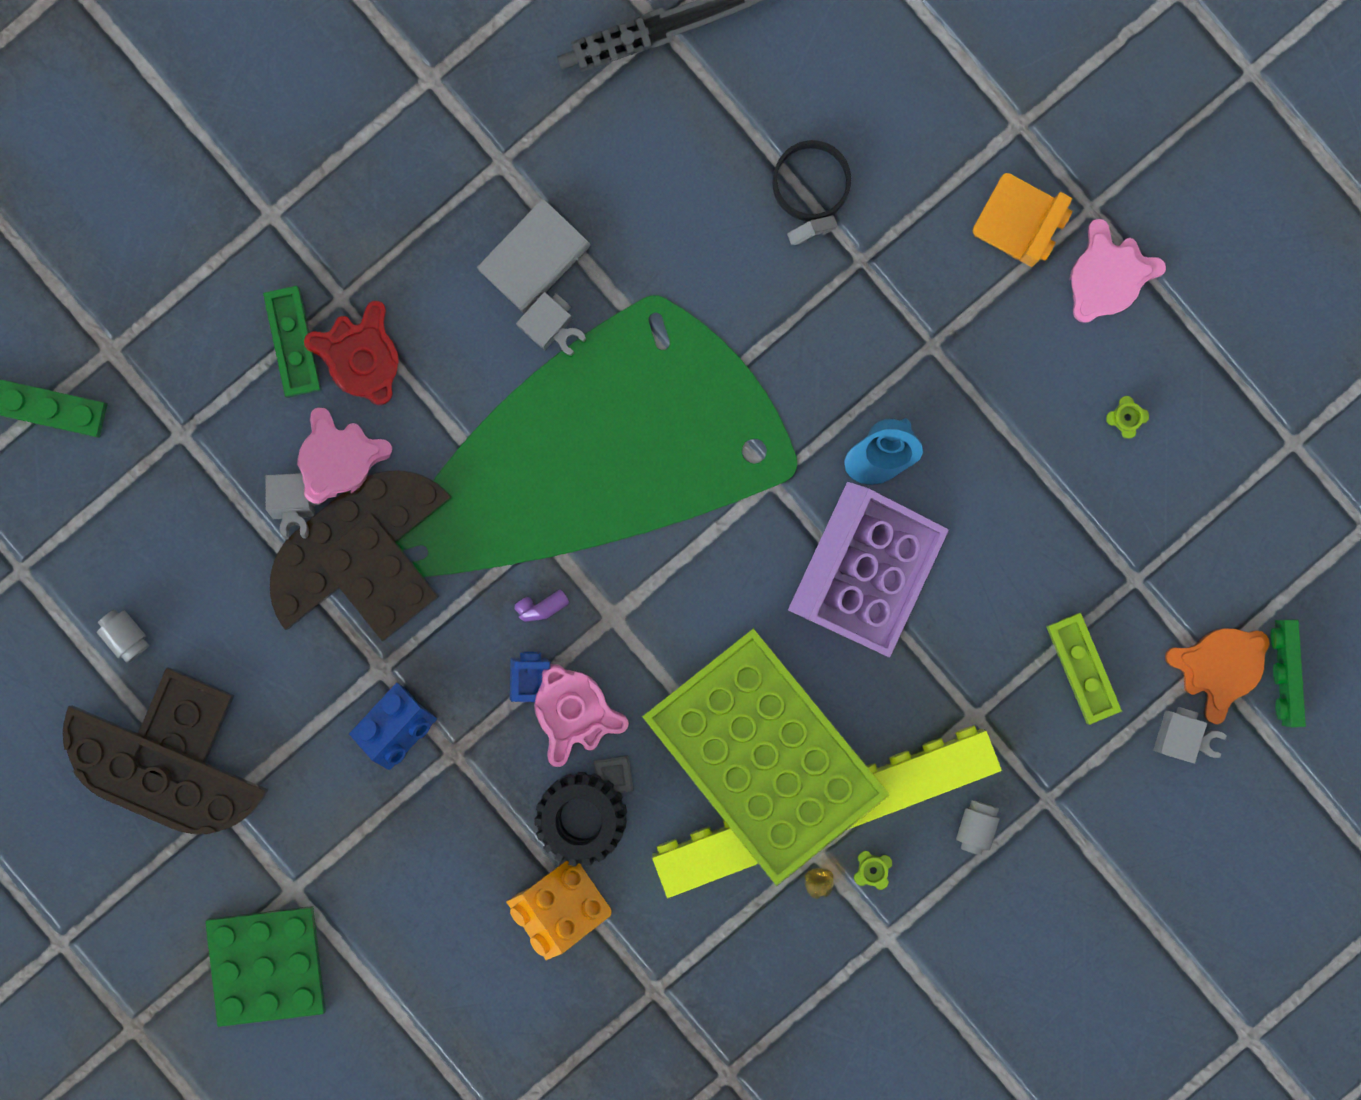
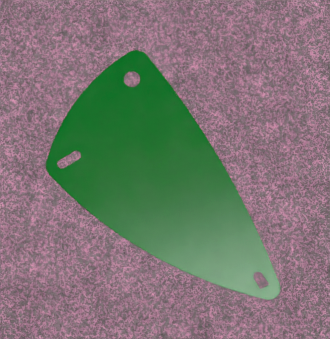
[396,295,797,577]

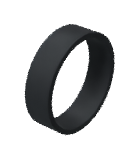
[773,140,851,221]

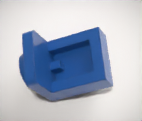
[510,651,551,702]

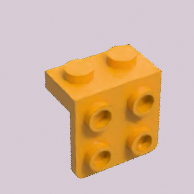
[972,173,1073,267]
[506,861,611,960]

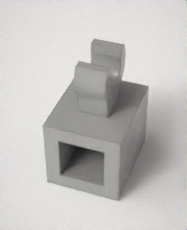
[516,292,586,356]
[265,473,320,540]
[1153,707,1227,764]

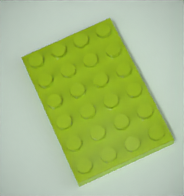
[642,628,889,886]

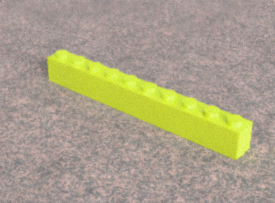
[652,725,1002,898]

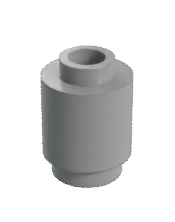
[97,609,150,663]
[956,800,1000,855]

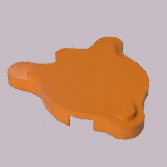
[1165,628,1270,724]

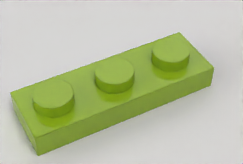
[1046,613,1122,725]

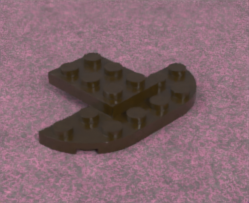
[270,471,452,641]
[63,667,268,834]

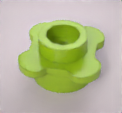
[1106,396,1149,439]
[854,851,892,890]

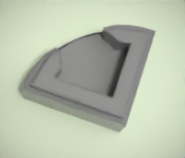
[787,215,838,245]

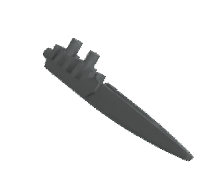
[557,0,763,73]

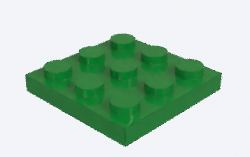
[205,906,326,1027]

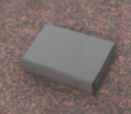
[477,198,591,314]

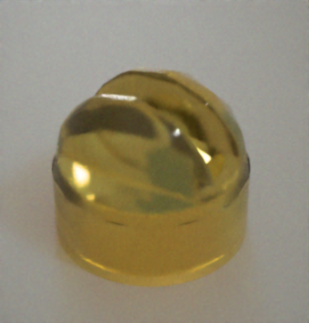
[805,868,834,899]

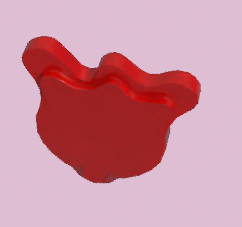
[304,301,399,405]

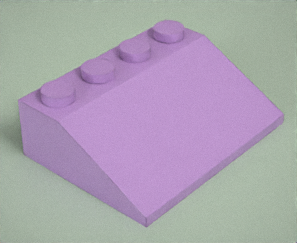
[788,482,949,658]

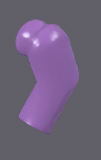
[514,590,569,622]

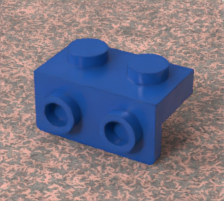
[349,682,437,770]

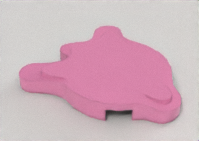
[1070,219,1166,323]
[297,408,392,504]
[534,664,629,767]

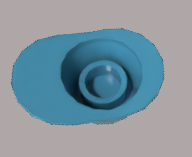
[844,418,923,485]

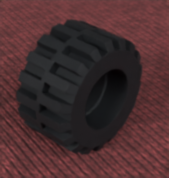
[534,772,627,866]

